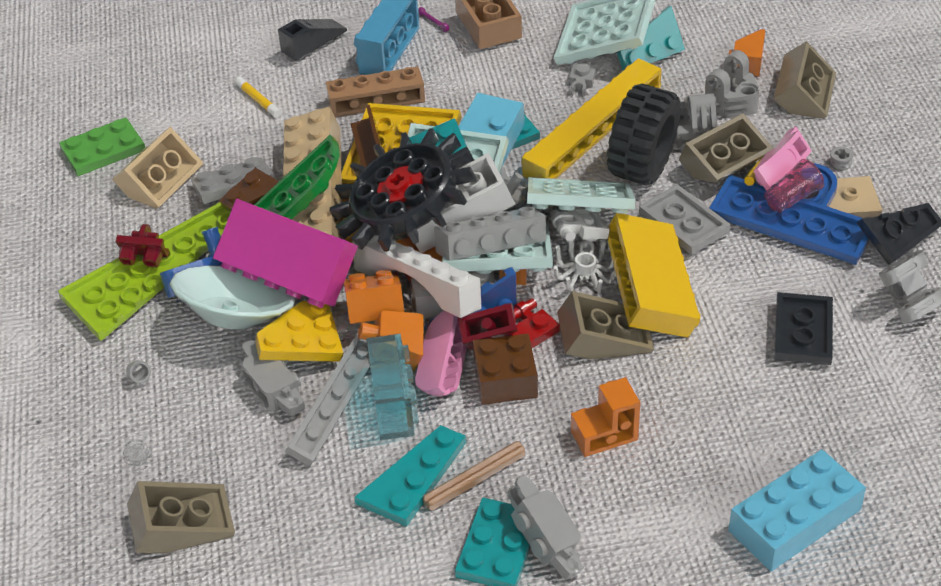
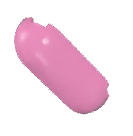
[415,311,467,396]

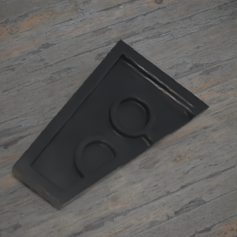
[856,203,941,265]

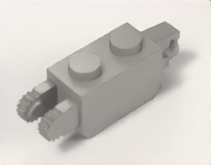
[242,340,305,417]
[507,475,584,580]

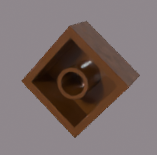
[473,333,538,405]

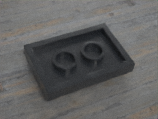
[774,292,833,365]

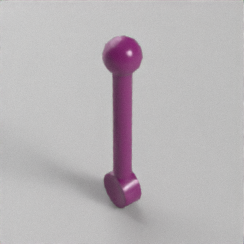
[418,7,450,32]

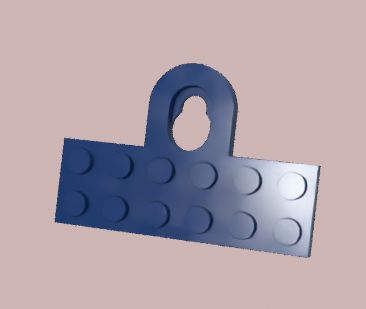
[709,163,869,265]

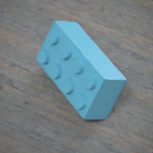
[728,449,866,572]

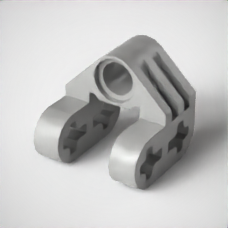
[705,50,759,118]
[673,93,717,151]
[878,250,941,324]

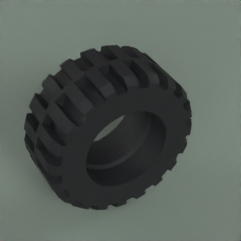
[606,83,681,185]

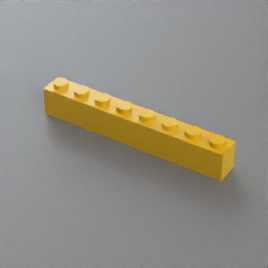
[521,58,662,179]

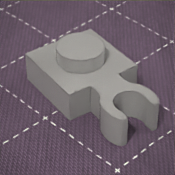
[569,63,597,97]

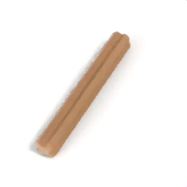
[423,441,525,511]

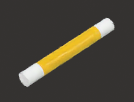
[235,77,282,118]

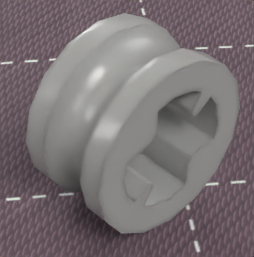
[829,147,853,171]

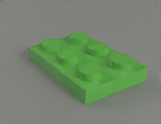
[59,117,145,176]

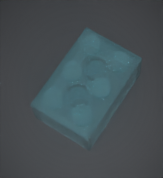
[367,334,419,441]

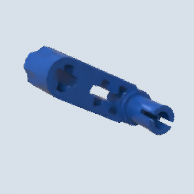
[159,227,222,299]

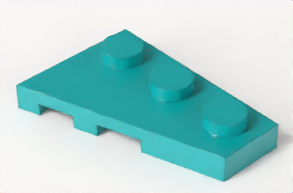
[616,6,686,71]

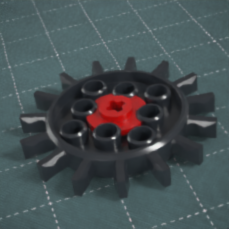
[329,128,476,252]

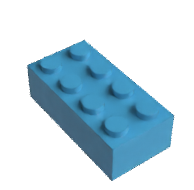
[354,0,420,75]

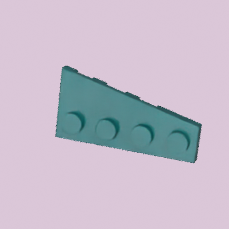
[354,425,466,527]

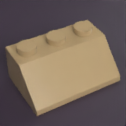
[112,126,204,209]

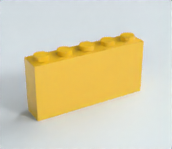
[607,213,701,338]

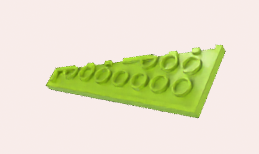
[58,202,231,341]

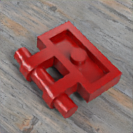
[511,298,560,348]

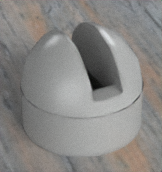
[126,360,151,383]

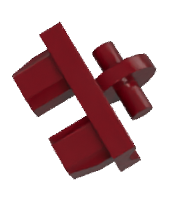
[115,224,170,268]

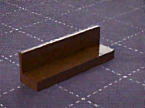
[351,104,383,167]

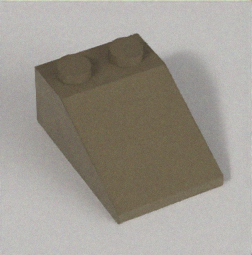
[557,291,654,359]
[127,481,235,553]

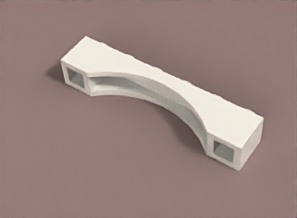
[352,235,481,318]

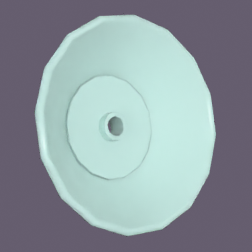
[170,266,295,330]

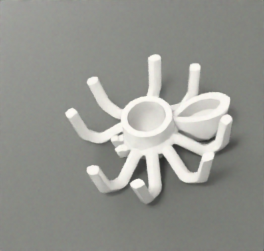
[553,240,616,293]

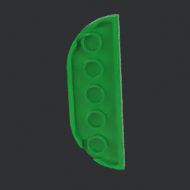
[220,135,340,237]

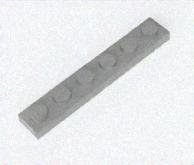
[285,333,375,467]

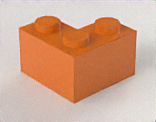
[571,377,641,457]

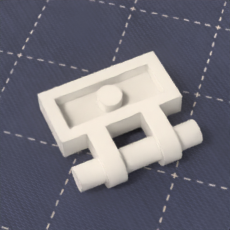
[550,207,610,241]

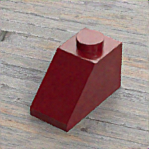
[458,303,518,351]

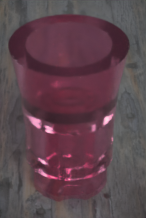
[764,159,824,212]

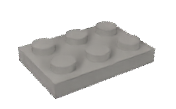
[191,157,275,204]
[639,184,731,255]

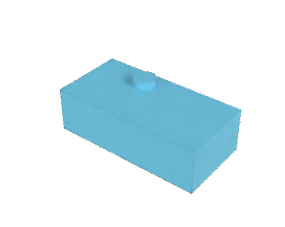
[459,93,525,166]

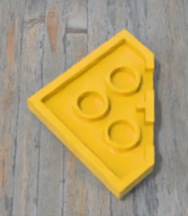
[255,301,344,362]

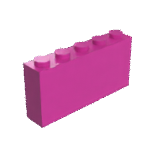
[213,198,358,308]

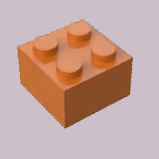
[344,270,404,324]

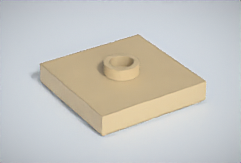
[829,176,883,218]

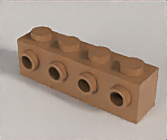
[326,66,425,117]

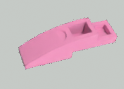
[754,126,812,192]

